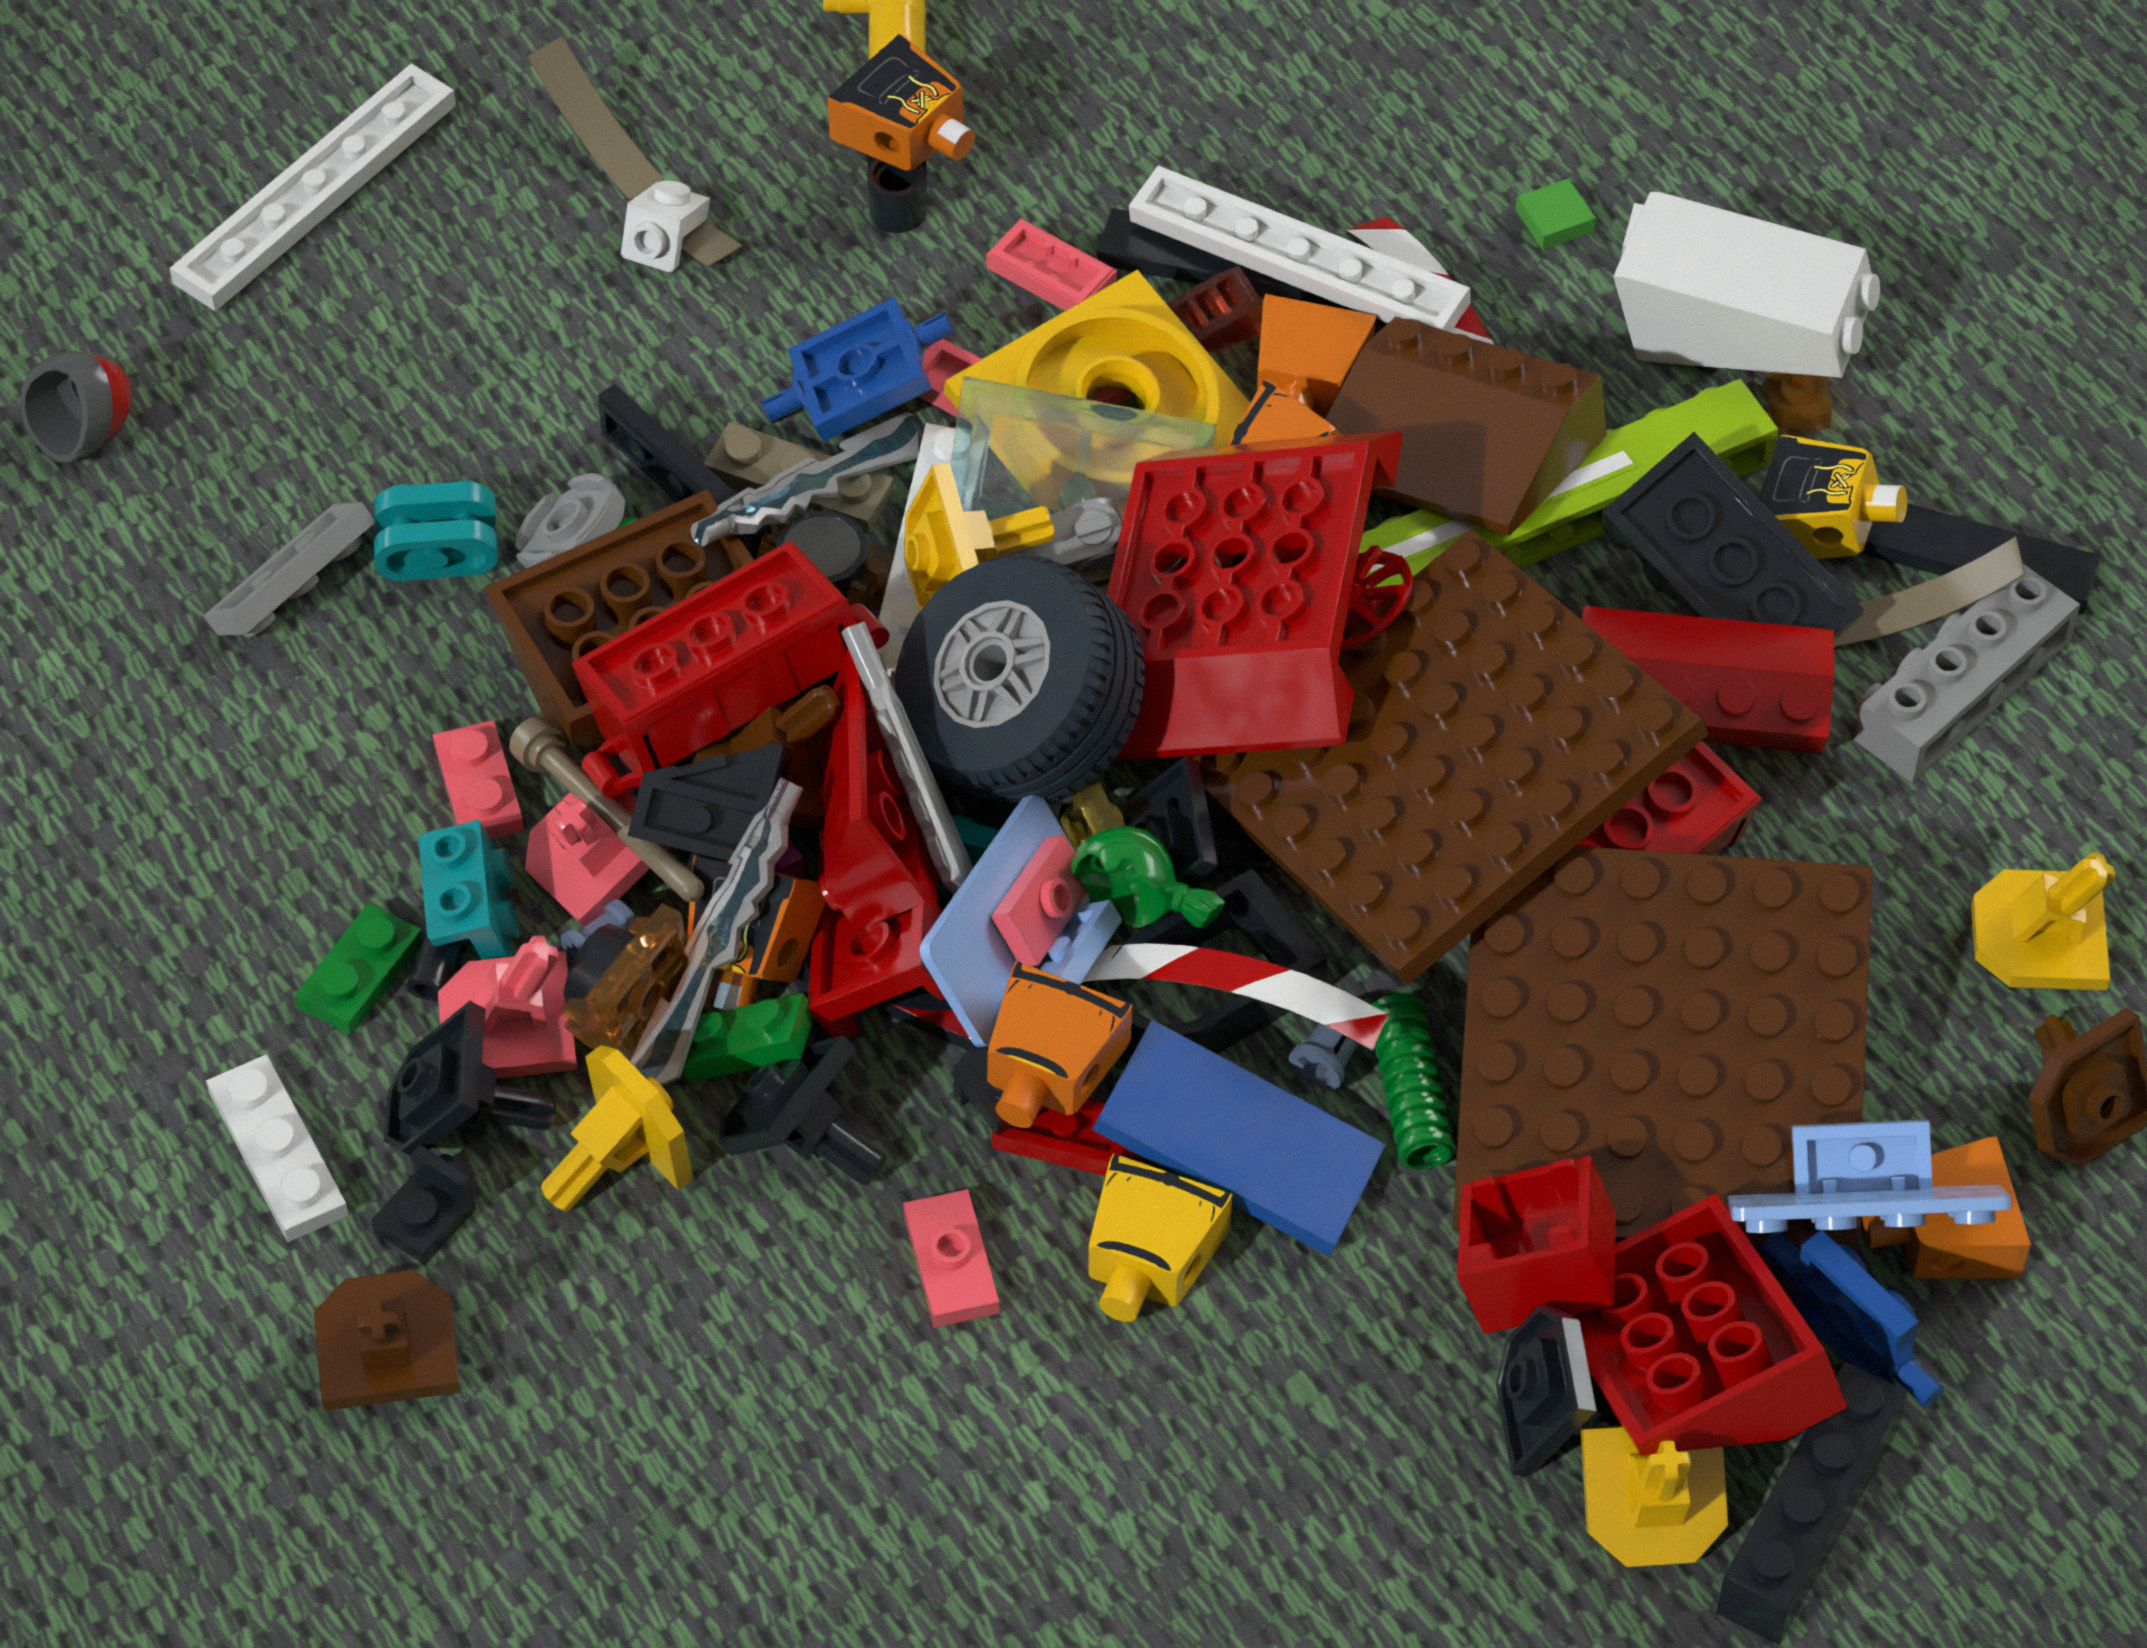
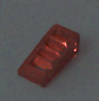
[1166,266,1263,353]

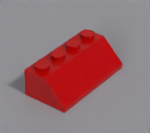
[1581,606,1834,754]
[819,649,926,931]

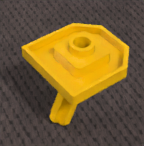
[904,464,1055,612]
[1971,852,2115,990]
[541,1045,694,1212]
[1580,1425,1728,1567]

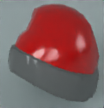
[20,351,133,462]

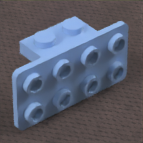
[919,795,1122,1047]
[1727,1120,2011,1233]

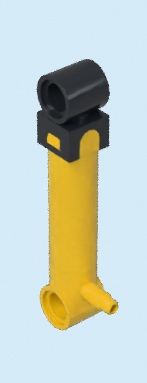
[823,0,927,233]

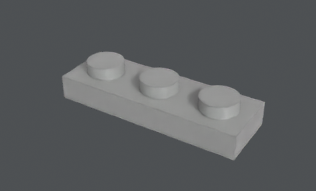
[203,502,376,637]

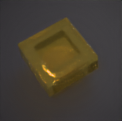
[1060,783,1125,851]

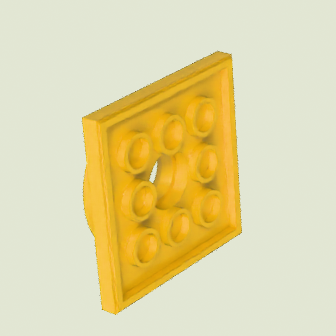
[943,270,1250,522]

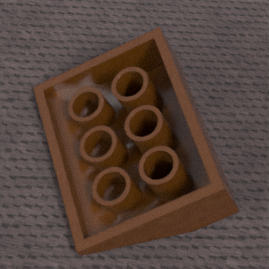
[1325,316,1607,536]
[484,490,754,764]

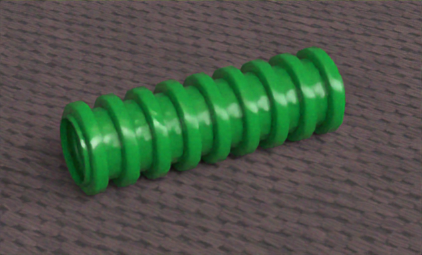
[1372,993,1456,1170]

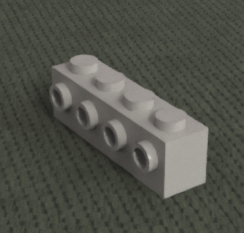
[1854,564,2080,783]

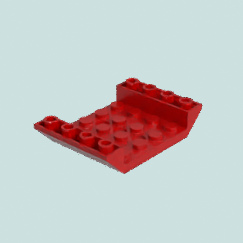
[1107,430,1403,761]

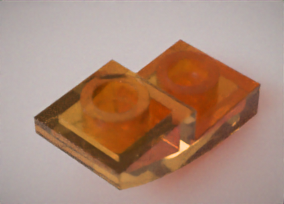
[1763,371,1832,429]

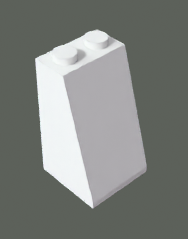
[1613,192,1880,378]

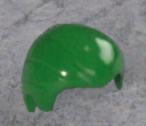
[1071,826,1225,928]

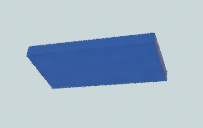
[1092,1020,1386,1256]

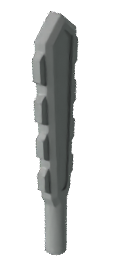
[841,622,974,896]

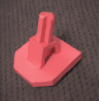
[525,791,672,927]
[438,936,577,1079]

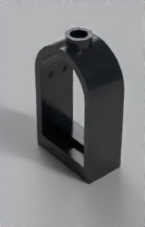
[1107,868,1328,1056]

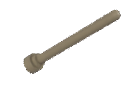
[509,716,704,902]

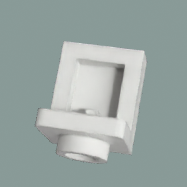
[621,181,710,272]

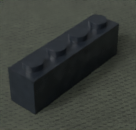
[1716,1361,1908,1645]

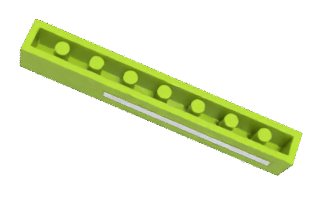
[1359,378,1778,601]

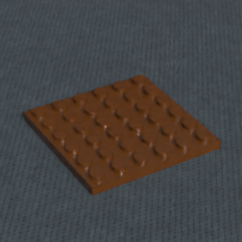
[1192,529,1709,985]
[1452,846,1873,1253]

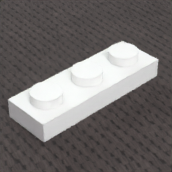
[206,1054,349,1242]

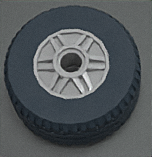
[895,554,1145,810]

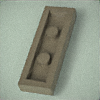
[703,421,895,535]

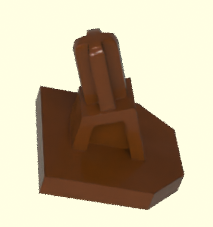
[692,685,843,830]
[2028,1008,2147,1167]
[314,1270,461,1411]

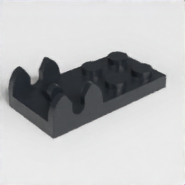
[1601,432,1864,640]

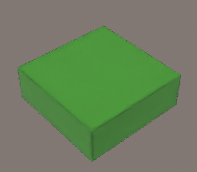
[1515,178,1596,250]

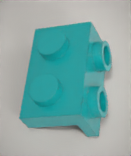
[419,819,520,960]

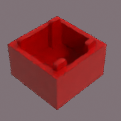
[1457,1155,1616,1334]

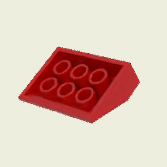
[1572,1193,1848,1456]

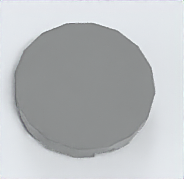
[515,473,626,569]

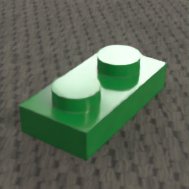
[295,902,423,1035]
[682,993,813,1083]

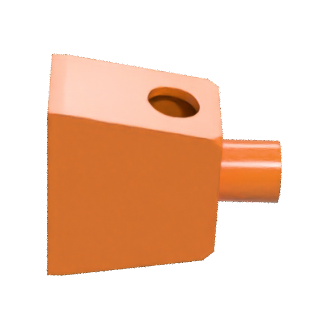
[1257,294,1376,418]
[1860,1136,2031,1279]

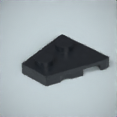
[627,743,788,869]

